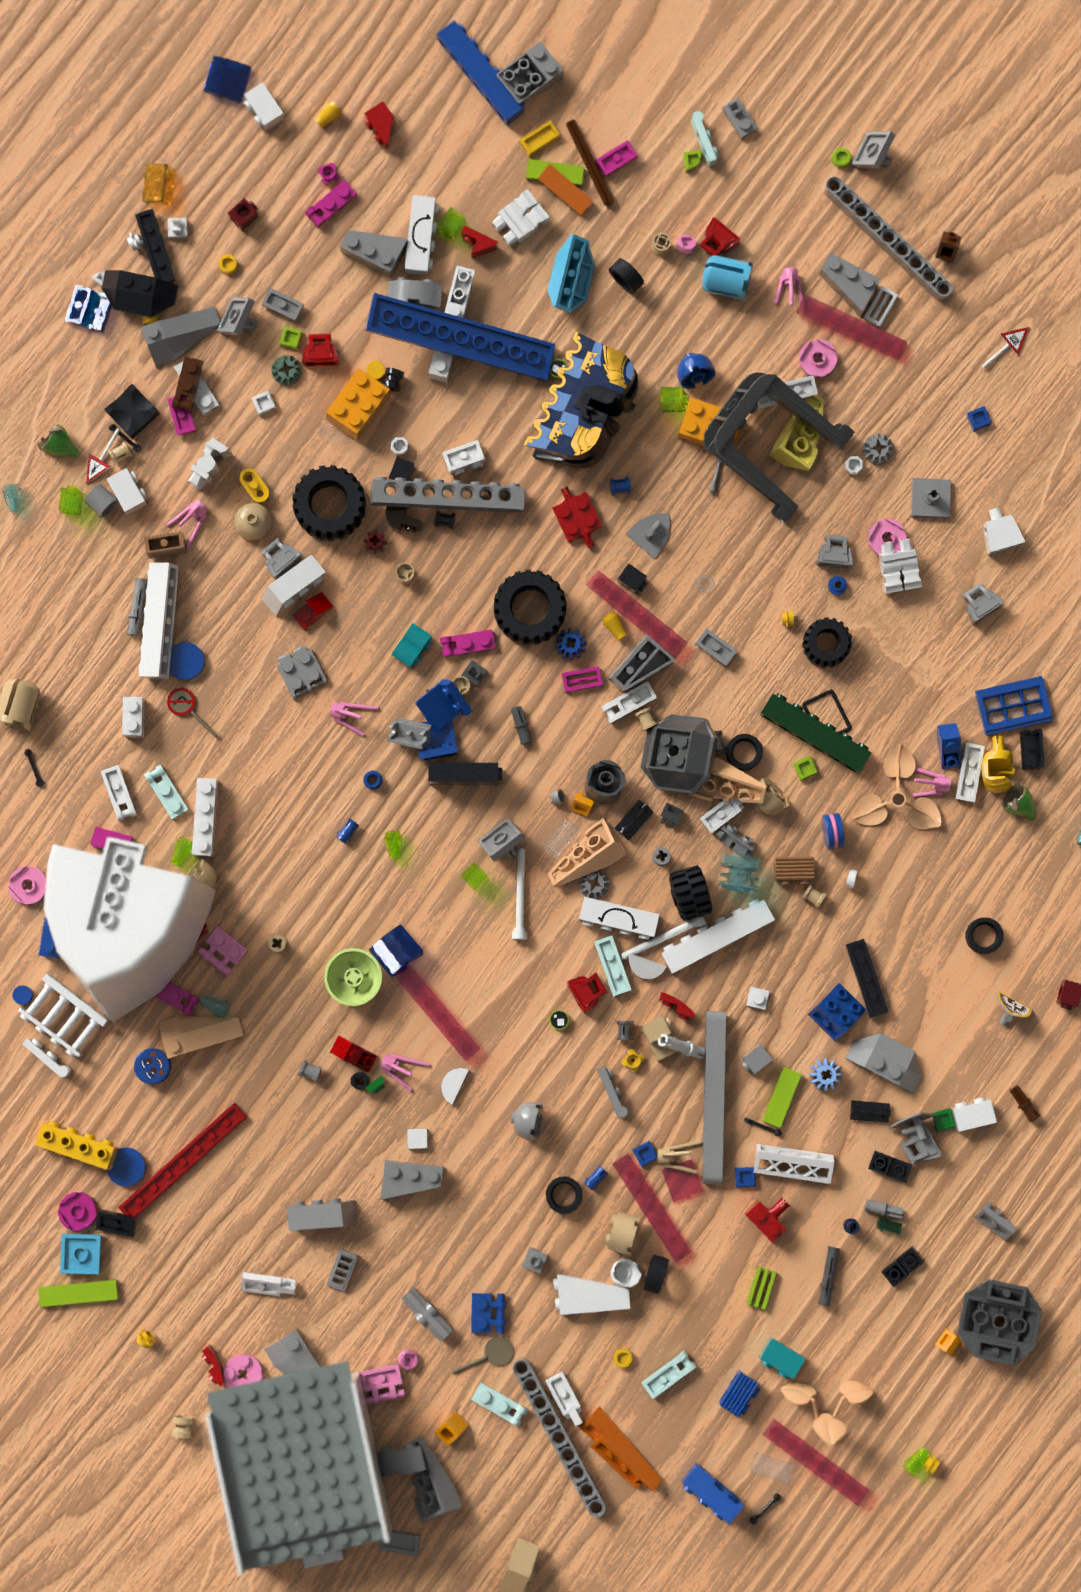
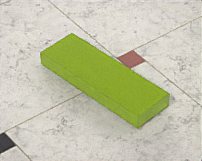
[526,159,584,187]
[762,1067,802,1128]

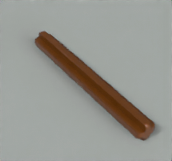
[566,120,614,206]

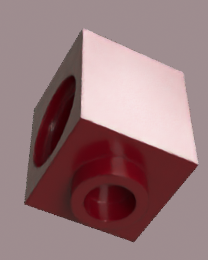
[228,198,259,231]
[1056,980,1081,1010]

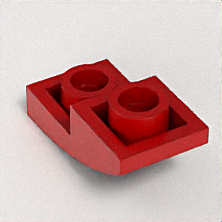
[659,992,695,1021]
[202,1344,225,1386]

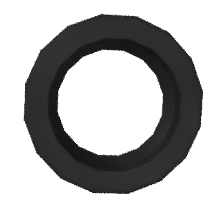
[609,258,644,294]
[726,734,763,771]
[965,917,1003,954]
[546,1176,582,1214]
[644,1254,669,1294]

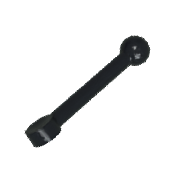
[109,424,141,452]
[24,749,44,787]
[744,1117,782,1137]
[749,1493,781,1525]

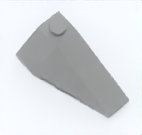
[141,307,220,368]
[265,1329,321,1375]
[408,1436,462,1524]

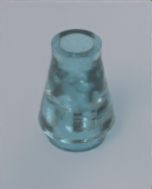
[2,484,21,512]
[200,995,230,1018]

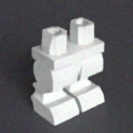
[492,189,550,246]
[188,438,233,491]
[879,538,922,594]

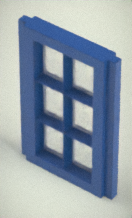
[975,676,1053,736]

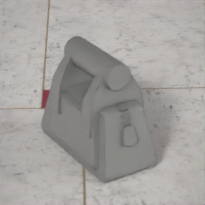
[815,534,853,569]
[260,538,302,580]
[962,583,1004,625]
[900,1123,942,1164]

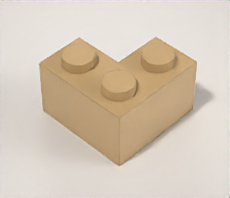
[640,1016,677,1061]
[498,1538,541,1592]

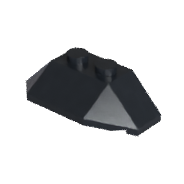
[101,270,179,318]

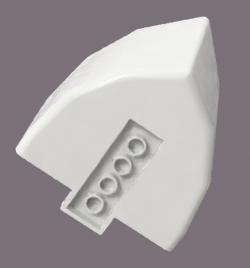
[44,837,216,1022]

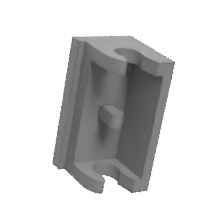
[387,717,432,749]

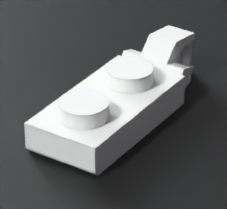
[700,800,744,834]
[241,1272,296,1296]
[545,1371,583,1426]

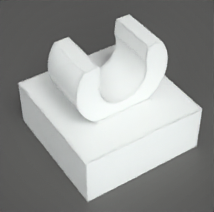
[168,218,188,239]

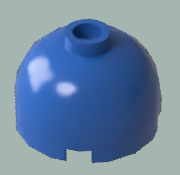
[677,353,716,389]

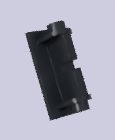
[614,800,654,841]
[850,1100,891,1123]

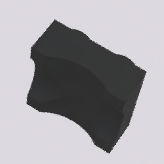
[104,384,160,439]

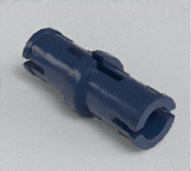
[843,1218,860,1234]

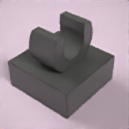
[461,660,488,687]
[661,803,684,828]

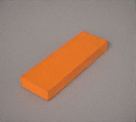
[538,164,593,215]

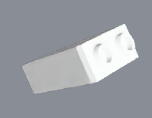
[553,1274,630,1315]

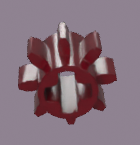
[363,530,387,554]

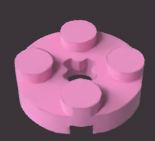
[799,339,837,378]
[868,519,906,556]
[9,866,46,905]
[223,1354,263,1387]

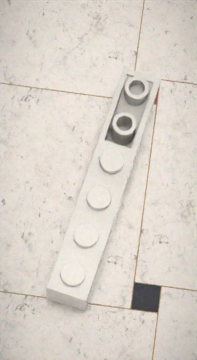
[429,266,475,383]

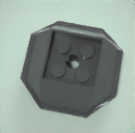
[641,714,718,795]
[957,1279,1042,1365]

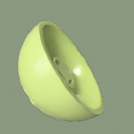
[324,948,382,1006]

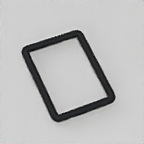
[802,689,851,734]

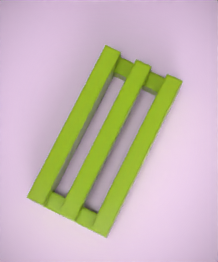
[746,1266,776,1310]

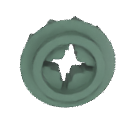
[271,355,302,385]

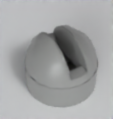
[549,789,566,805]

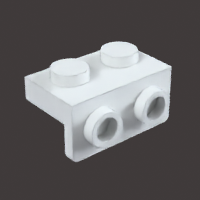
[442,440,486,476]

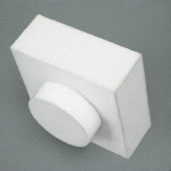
[746,987,769,1010]

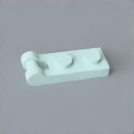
[691,111,718,167]
[144,764,189,820]
[641,1350,696,1399]
[471,1382,528,1427]

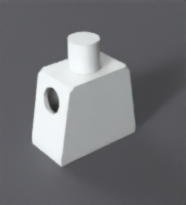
[983,507,1025,555]

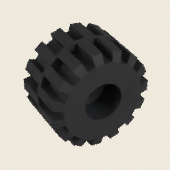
[669,865,712,921]

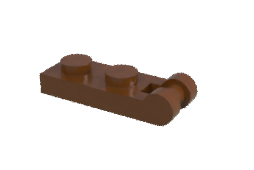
[172,357,204,412]

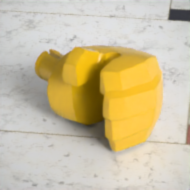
[981,736,1016,793]

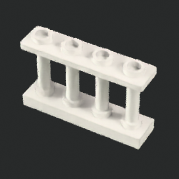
[18,974,109,1058]

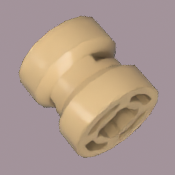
[652,232,671,256]
[395,563,415,585]
[452,676,470,697]
[171,1415,193,1438]

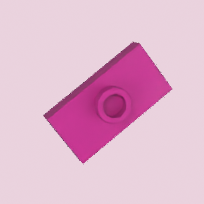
[90,827,133,849]

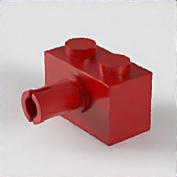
[744,1197,790,1243]

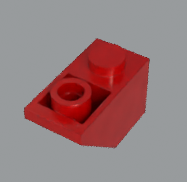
[364,101,394,149]
[330,1035,377,1073]

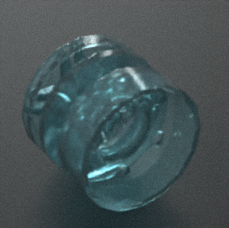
[718,853,762,893]

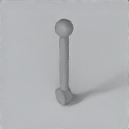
[709,458,723,493]

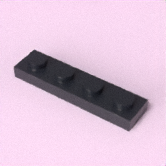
[135,208,176,282]
[845,939,888,1018]

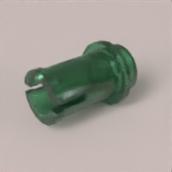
[876,1216,902,1235]

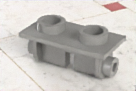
[716,823,756,858]

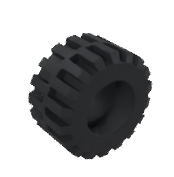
[802,617,852,668]

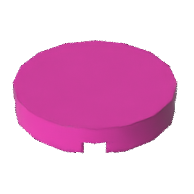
[58,1192,97,1231]

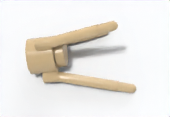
[658,1141,703,1174]

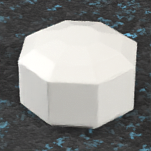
[391,437,409,456]
[845,456,863,475]

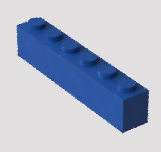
[437,20,525,126]

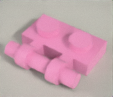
[198,926,248,976]
[360,1364,405,1405]

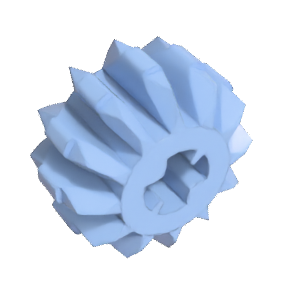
[809,1058,842,1091]

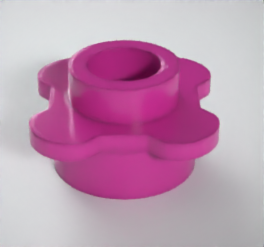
[318,163,339,184]

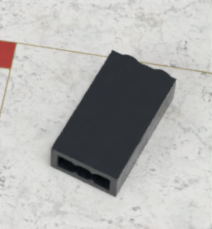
[428,762,502,785]

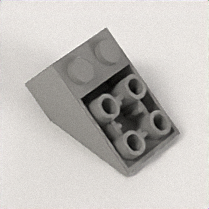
[496,41,563,104]

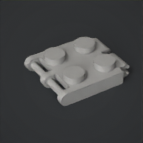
[277,645,328,700]

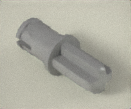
[864,1199,904,1219]

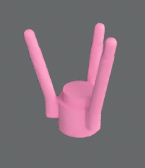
[775,268,805,310]
[167,500,208,549]
[330,701,379,737]
[913,767,951,797]
[380,1053,430,1092]

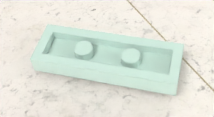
[594,936,631,996]

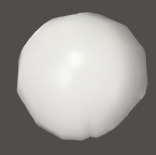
[611,1259,642,1288]

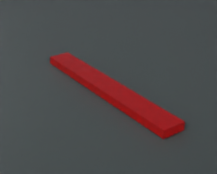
[118,1102,247,1217]

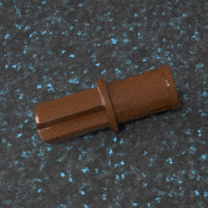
[1010,1085,1040,1122]

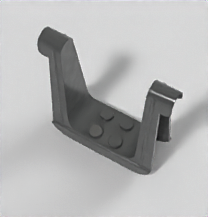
[703,372,855,524]

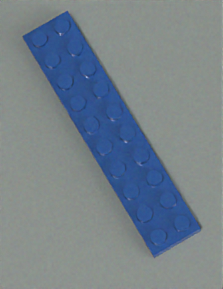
[365,293,555,382]

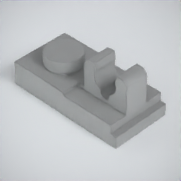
[721,98,757,140]
[974,1202,1017,1241]

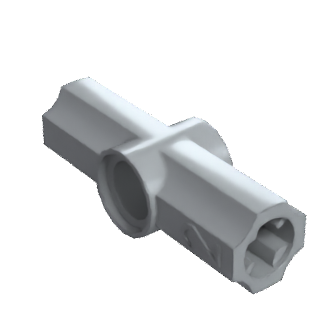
[401,1287,453,1342]

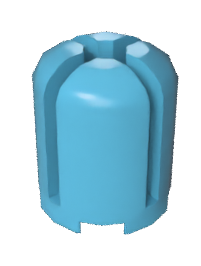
[702,255,753,300]

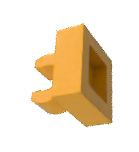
[570,791,594,817]
[935,1329,962,1355]

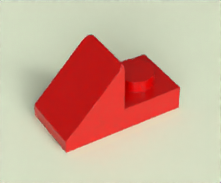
[461,225,498,258]
[292,592,334,631]

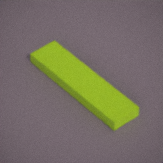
[38,1279,118,1307]

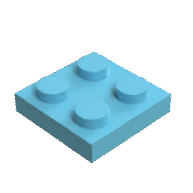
[60,1233,102,1274]

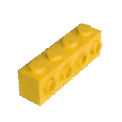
[35,1121,119,1170]

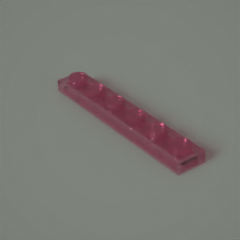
[796,295,907,360]
[586,570,687,657]
[391,960,480,1061]
[612,1153,691,1263]
[763,1419,869,1506]

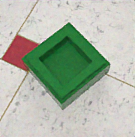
[932,1108,956,1132]

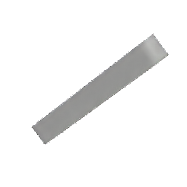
[824,176,952,302]
[702,1011,726,1185]
[513,1358,605,1517]

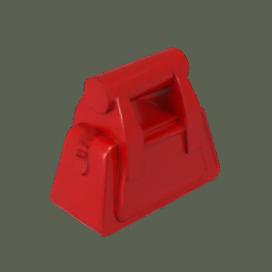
[699,217,740,256]
[302,334,339,367]
[566,973,608,1013]

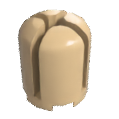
[0,678,41,731]

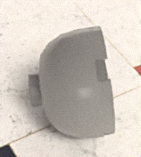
[511,1102,543,1141]

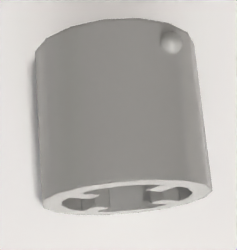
[84,484,118,518]

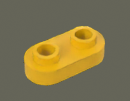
[239,468,270,504]

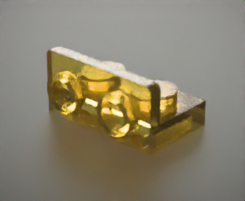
[142,163,176,206]

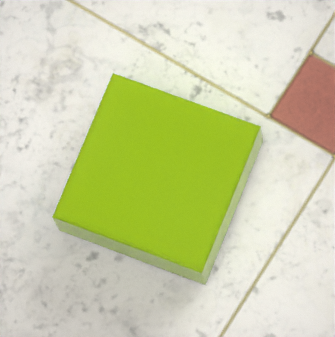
[279,326,303,350]
[793,755,818,781]

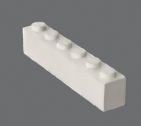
[139,563,179,679]
[661,899,775,974]

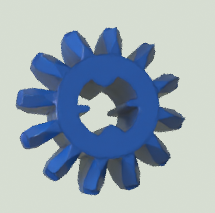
[555,628,587,661]

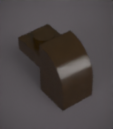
[386,506,422,533]

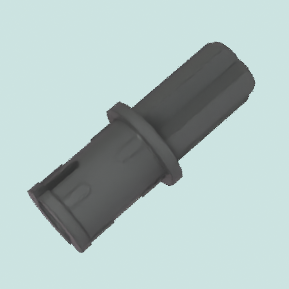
[511,706,532,745]

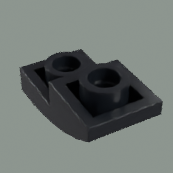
[868,1151,912,1183]
[881,1246,925,1287]

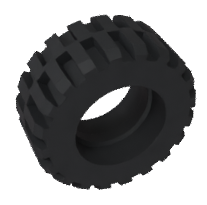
[292,465,366,541]
[494,569,567,645]

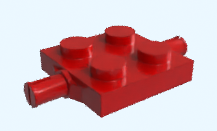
[552,486,603,548]

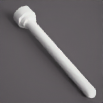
[512,848,527,940]
[620,916,707,960]

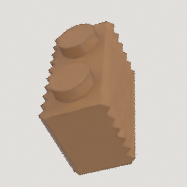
[144,531,187,559]
[774,857,815,885]

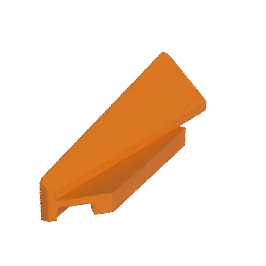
[579,1407,661,1491]

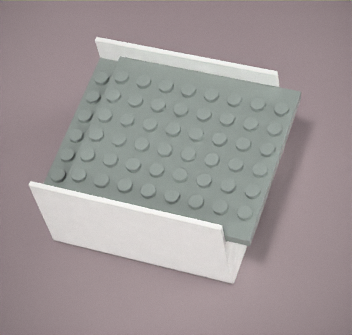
[205,1361,393,1576]

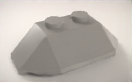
[845,1033,922,1095]

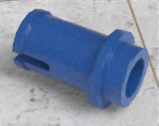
[336,818,359,844]
[584,1165,608,1191]

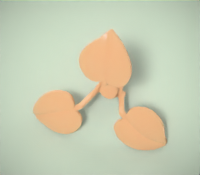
[853,744,941,830]
[780,1381,873,1448]

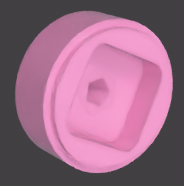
[677,235,697,254]
[398,1349,419,1370]

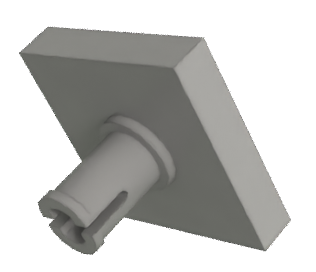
[851,131,896,169]
[217,297,258,336]
[911,478,951,518]
[478,818,525,862]

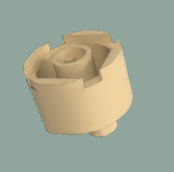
[604,1211,641,1256]

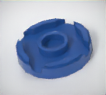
[169,642,205,680]
[107,1147,146,1186]

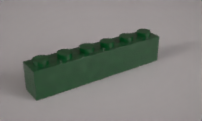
[760,693,871,774]

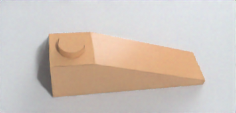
[689,757,767,803]
[548,818,627,888]
[159,1016,244,1059]

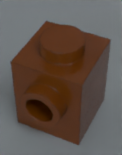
[935,231,961,263]

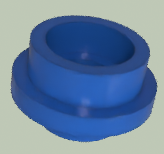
[828,576,847,595]
[363,771,383,790]

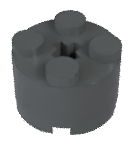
[585,760,625,804]

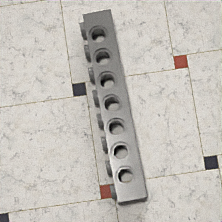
[370,477,525,513]

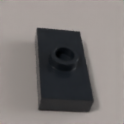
[96,1209,137,1237]

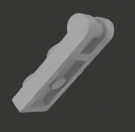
[597,1066,628,1118]

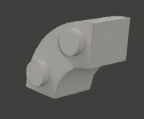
[388,277,442,309]
[377,1443,425,1477]

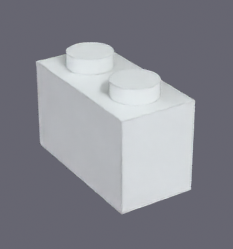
[244,82,285,131]
[107,468,147,515]
[122,697,145,738]
[951,1097,997,1132]

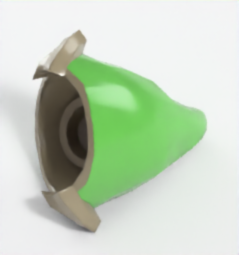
[38,424,79,456]
[1001,782,1036,820]

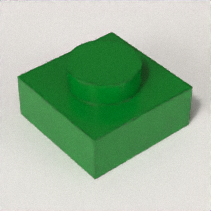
[365,1075,386,1094]

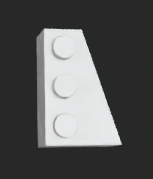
[262,555,326,616]

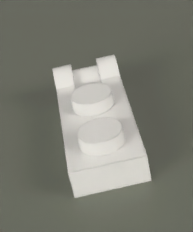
[601,681,657,724]
[100,765,137,822]
[22,1038,71,1077]

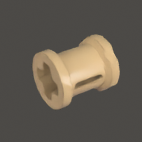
[108,441,133,465]
[635,707,658,731]
[801,884,826,909]
[268,935,287,953]

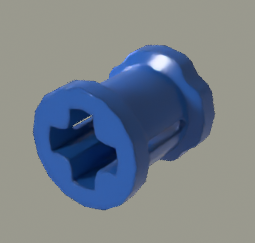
[610,476,631,496]

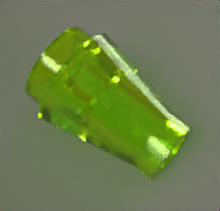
[383,831,402,859]
[170,837,193,867]
[903,1447,931,1477]

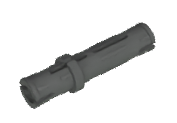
[818,1246,840,1307]

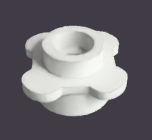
[127,232,144,251]

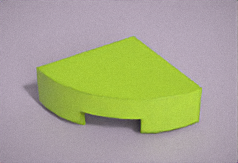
[683,150,702,172]

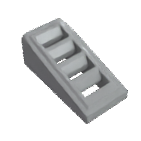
[327,1248,359,1292]

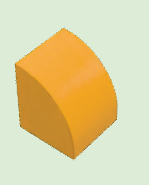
[434,1410,468,1446]

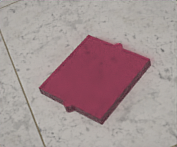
[662,1159,703,1202]

